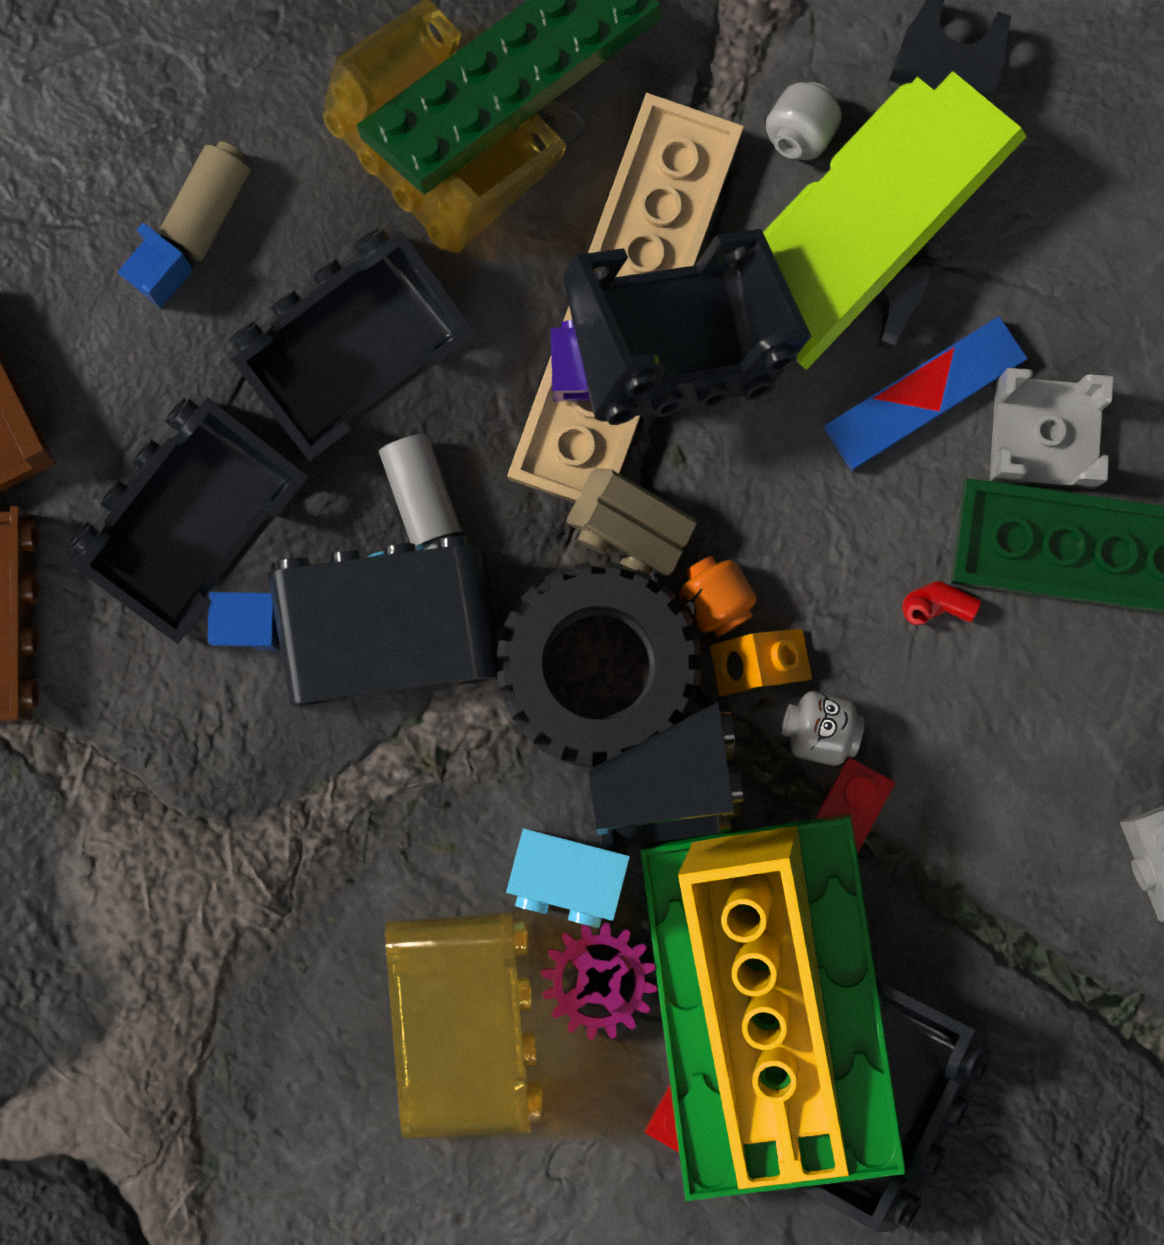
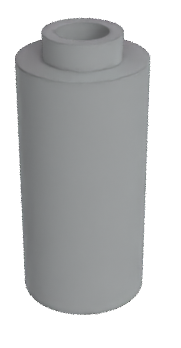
[379,434,462,550]

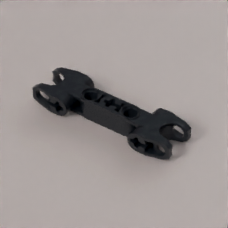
[874,0,1012,351]

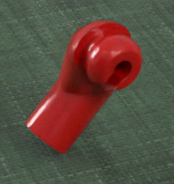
[902,581,981,626]

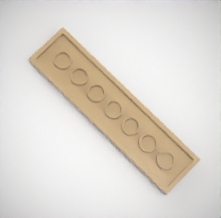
[507,93,744,503]

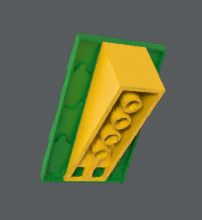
[640,813,905,1201]

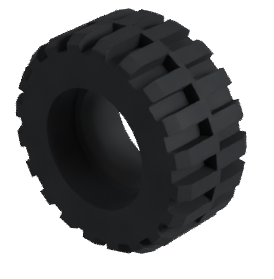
[497,562,702,768]

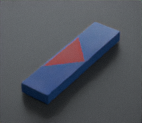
[823,316,1027,472]

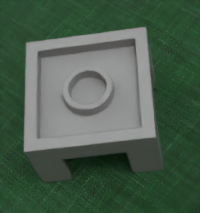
[989,368,1113,491]

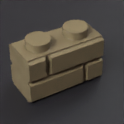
[566,468,697,576]

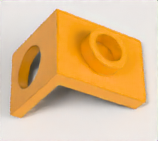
[710,629,812,696]

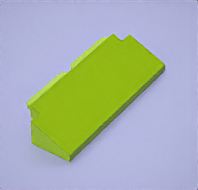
[763,71,1027,370]

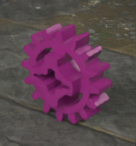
[541,922,657,1040]

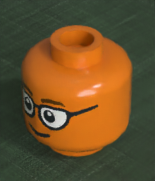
[678,556,757,637]

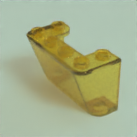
[323,0,567,253]
[385,910,543,1139]

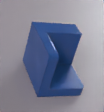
[118,222,193,309]
[208,592,279,651]

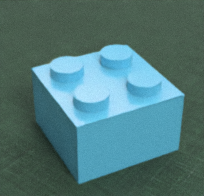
[506,828,630,928]

